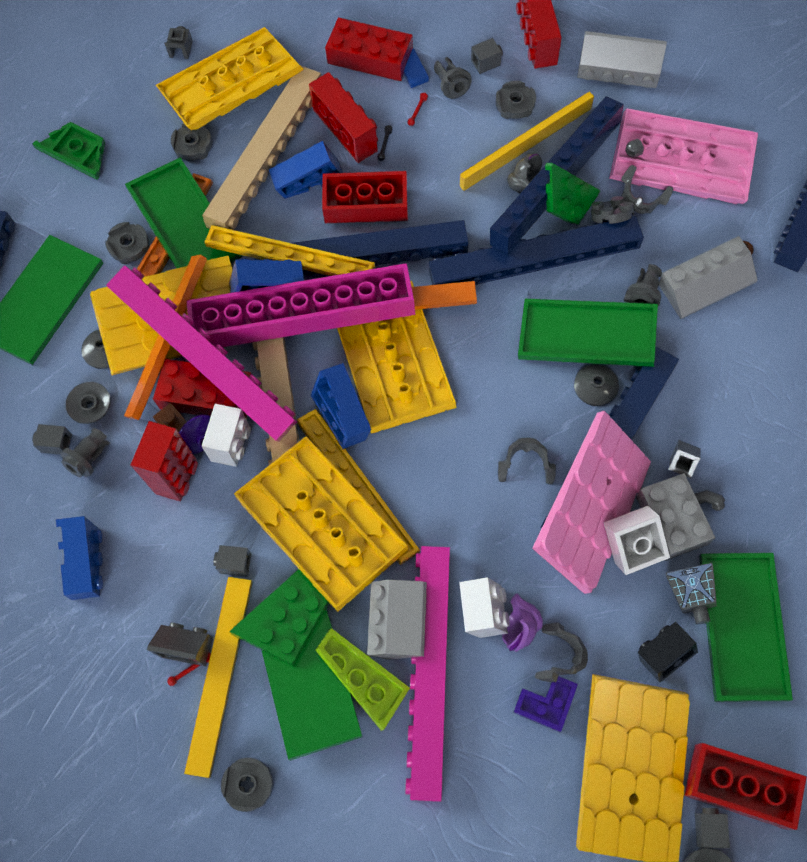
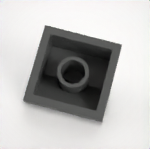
[147,622,213,667]

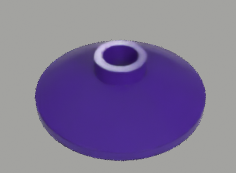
[179,415,211,455]

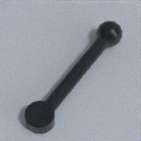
[377,125,392,161]

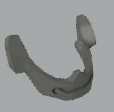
[621,165,673,214]
[498,438,556,484]
[535,623,588,682]

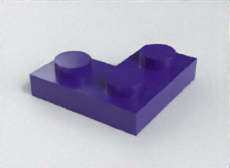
[513,676,578,733]

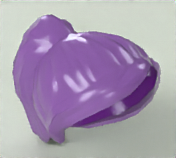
[502,593,543,652]

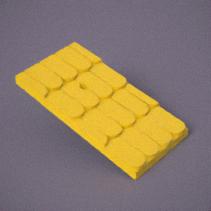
[156,27,304,131]
[90,256,233,376]
[337,281,457,434]
[234,436,409,612]
[576,674,690,862]

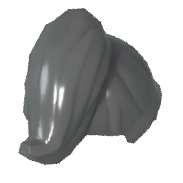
[507,153,542,193]

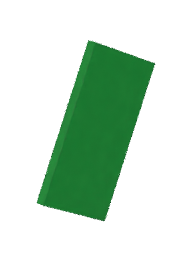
[125,157,242,268]
[0,235,104,365]
[518,299,658,367]
[699,553,793,702]
[261,609,363,761]

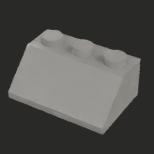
[367,580,427,659]

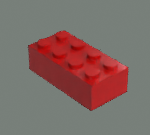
[516,0,562,69]
[325,17,413,81]
[309,72,378,163]
[322,171,408,223]
[153,359,252,418]
[130,421,198,502]
[684,743,807,830]

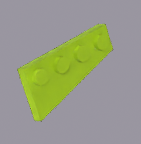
[316,628,410,731]

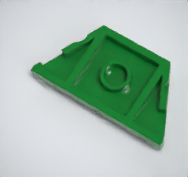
[32,122,105,180]
[545,163,600,225]

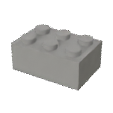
[636,473,715,561]

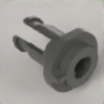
[434,57,472,99]
[624,264,662,306]
[60,428,110,477]

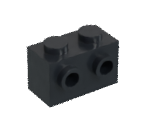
[638,622,698,683]

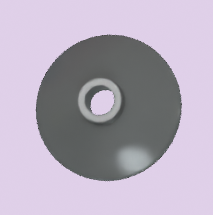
[81,330,109,369]
[574,364,619,406]
[65,382,111,424]

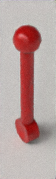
[407,93,428,126]
[167,653,211,686]

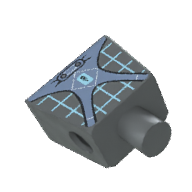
[666,563,717,625]

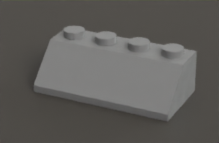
[577,31,667,88]
[659,236,758,319]

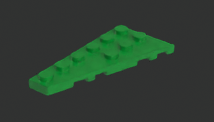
[229,569,329,666]

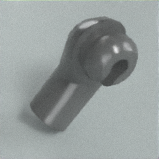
[695,490,725,511]

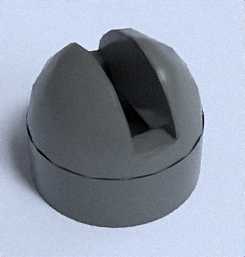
[625,139,644,157]

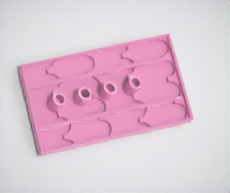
[609,108,758,204]
[532,411,651,594]

